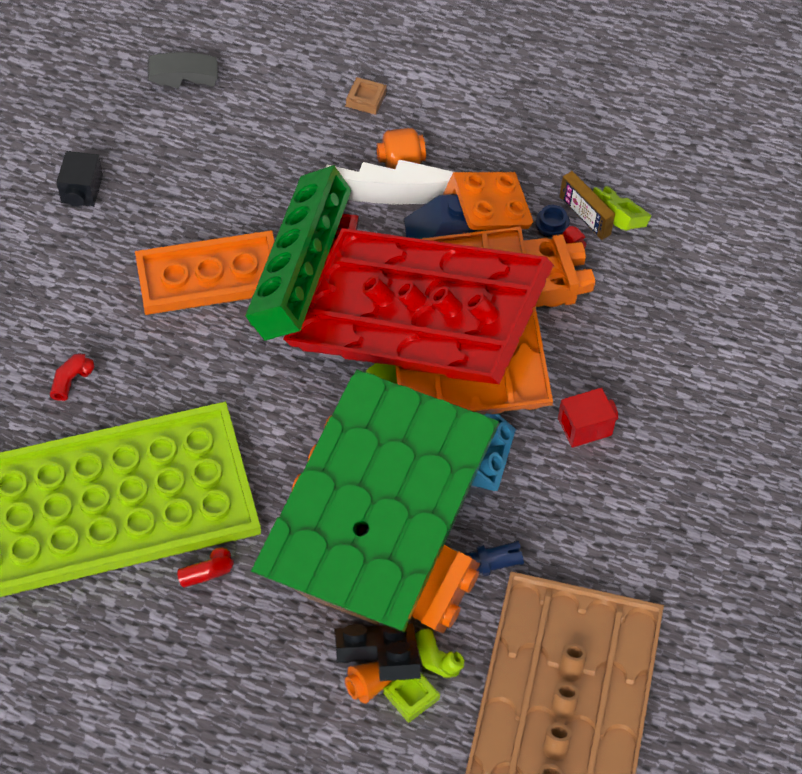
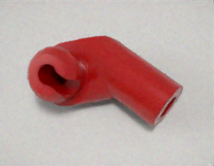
[50,353,94,401]
[177,548,234,588]

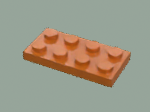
[135,230,275,315]

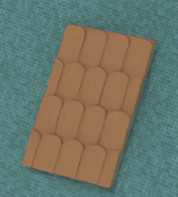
[465,571,664,774]

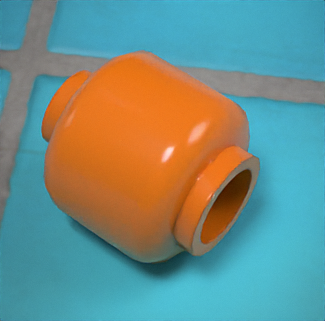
[376,128,426,169]

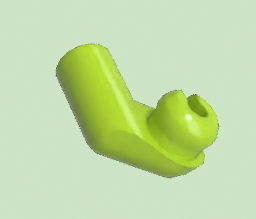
[415,629,465,678]

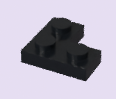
[334,624,421,681]

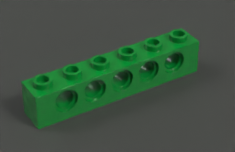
[245,165,351,341]

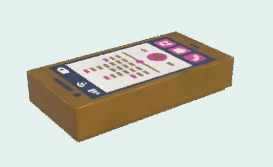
[559,171,615,240]

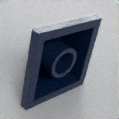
[404,194,478,239]

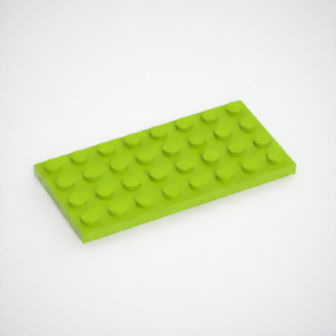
[0,401,261,597]

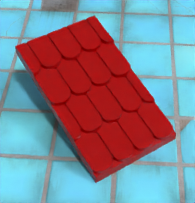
[284,228,554,385]

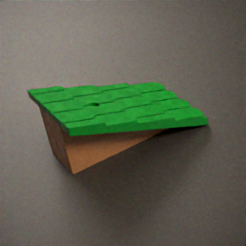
[251,369,499,632]

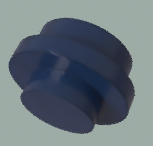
[535,205,570,237]

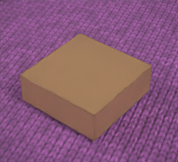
[346,77,387,115]

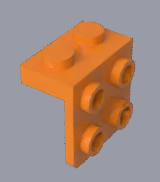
[443,172,533,230]
[412,545,480,634]

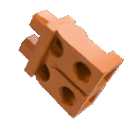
[524,234,595,307]

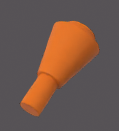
[345,662,393,704]

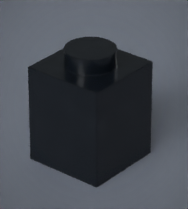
[57,151,103,207]

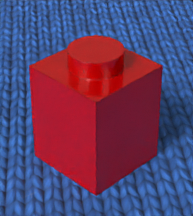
[558,388,618,448]

